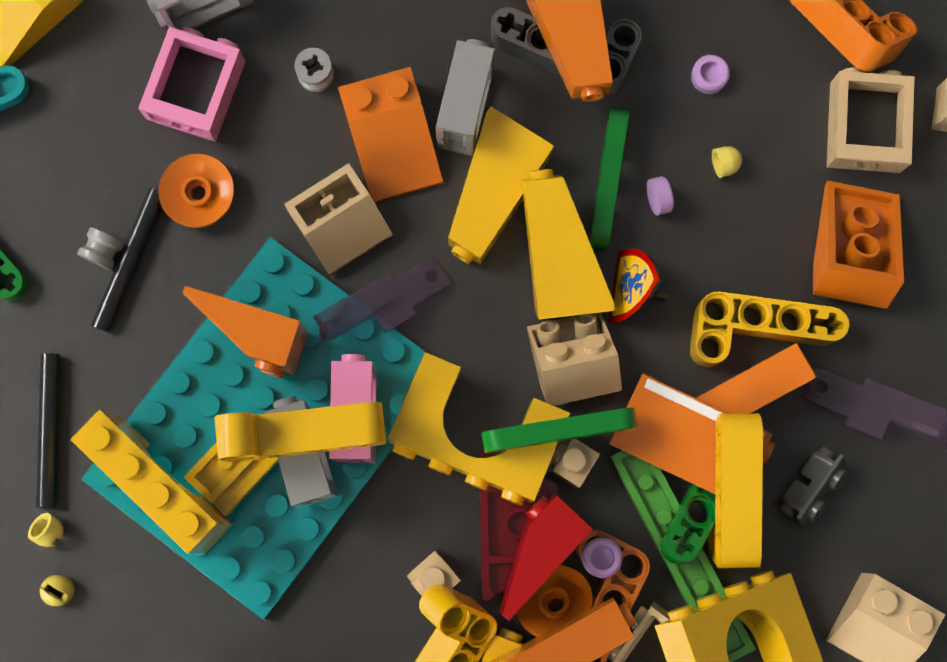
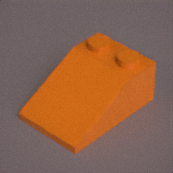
[338,67,443,203]
[813,181,904,309]
[183,286,309,379]

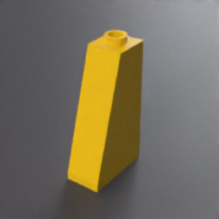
[448,106,554,265]
[522,169,615,319]

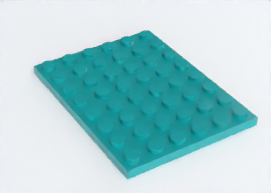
[81,237,425,620]

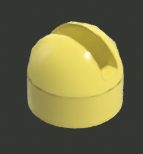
[712,146,742,178]
[28,513,64,548]
[40,575,74,606]

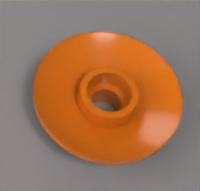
[158,154,234,228]
[517,565,593,637]

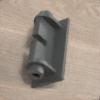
[779,447,848,528]

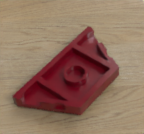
[479,449,558,601]

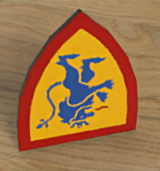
[608,249,669,324]

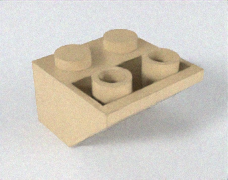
[284,163,393,275]
[527,312,622,406]

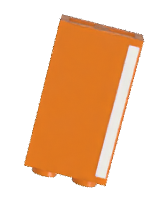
[610,372,775,494]

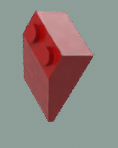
[500,495,593,621]

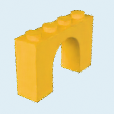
[388,352,570,506]
[70,409,233,554]
[655,570,823,662]

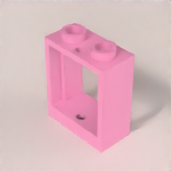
[138,26,246,142]
[329,354,377,463]

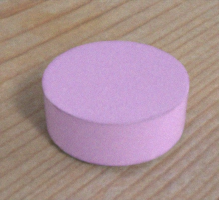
[691,55,730,94]
[647,176,674,216]
[581,538,622,578]

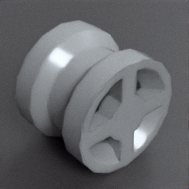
[294,48,334,92]
[76,227,125,271]

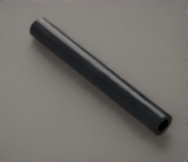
[91,187,162,332]
[36,353,60,508]

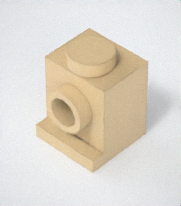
[547,439,600,489]
[407,550,461,596]

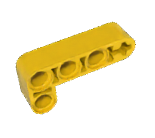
[690,291,849,368]
[214,402,386,462]
[708,413,763,568]
[415,584,497,662]

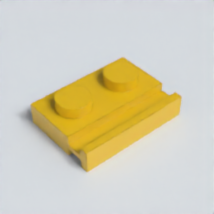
[184,442,278,516]

